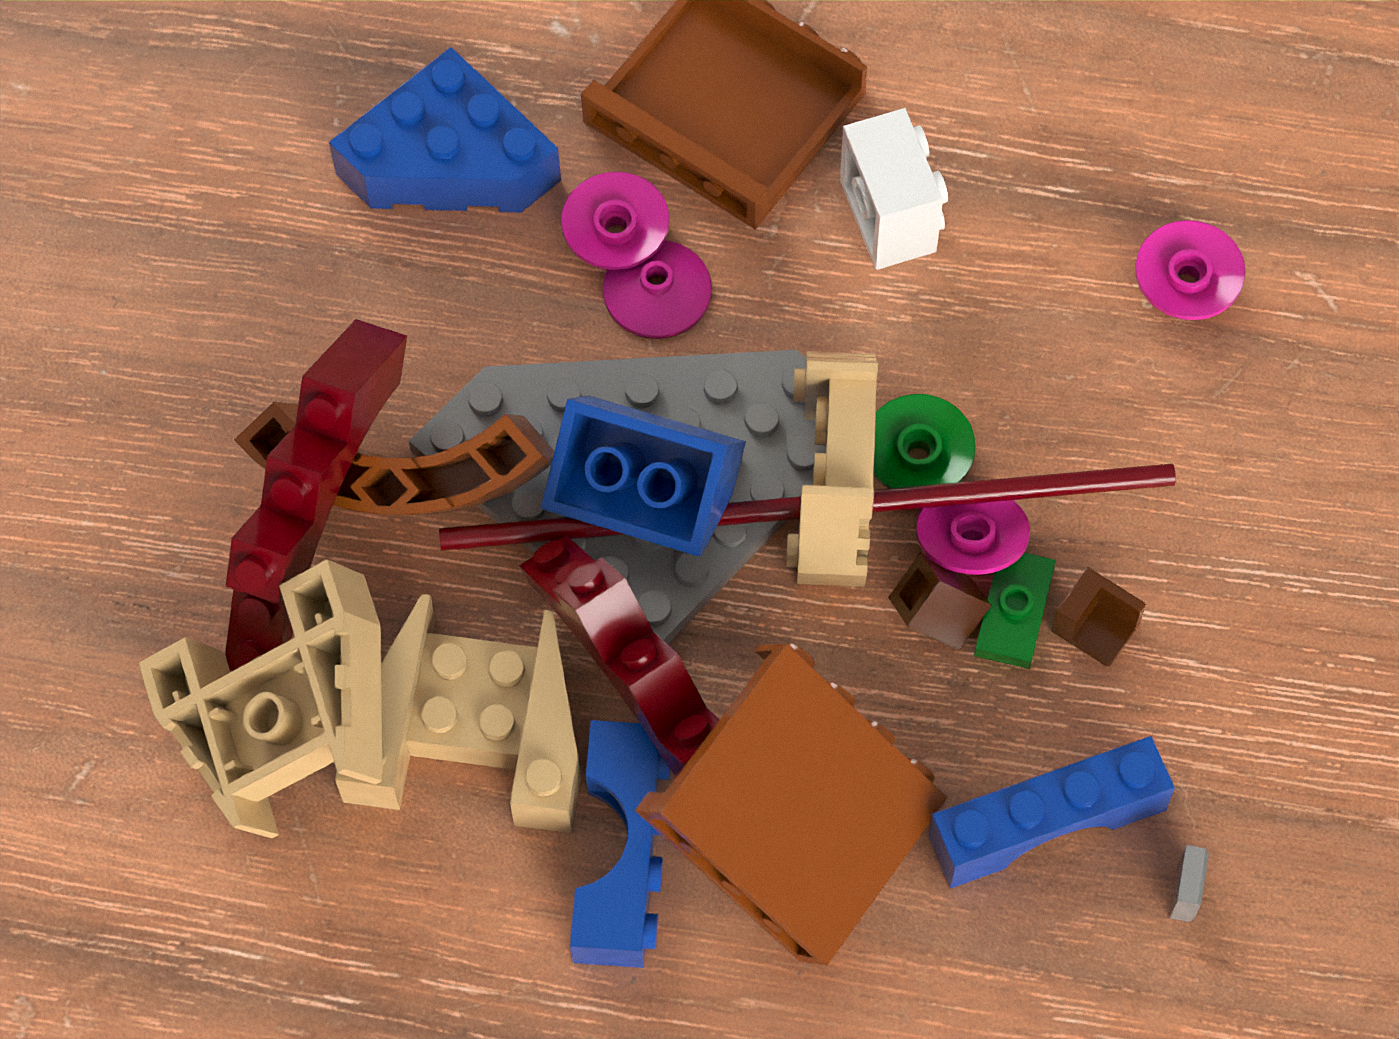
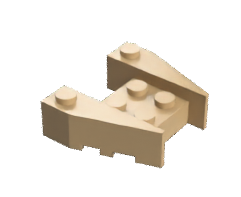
[787,351,878,587]
[139,559,382,838]
[335,594,581,833]

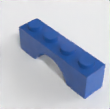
[570,720,671,968]
[928,736,1175,889]

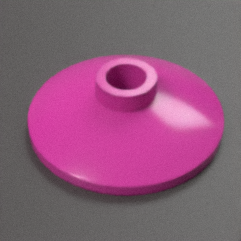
[561,172,669,270]
[1135,220,1245,320]
[603,240,711,339]
[916,500,1030,575]

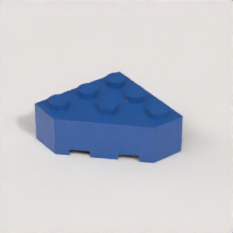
[329,47,561,213]

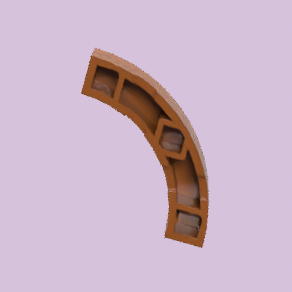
[234,402,554,515]

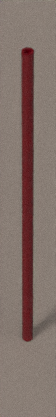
[439,463,1176,551]

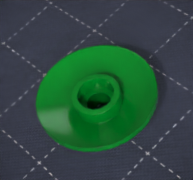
[873,394,976,488]

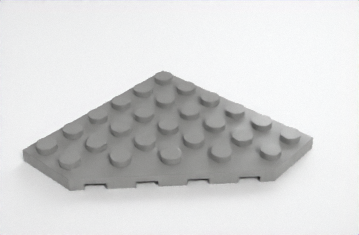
[408,350,826,644]

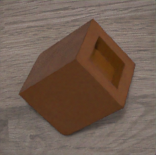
[888,553,992,649]
[1052,567,1146,666]

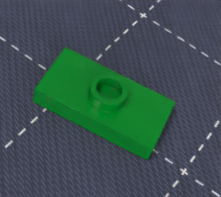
[974,552,1056,669]

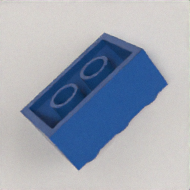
[540,396,746,557]

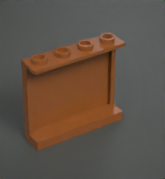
[581,0,867,229]
[635,643,948,966]

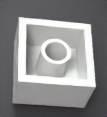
[840,108,948,270]

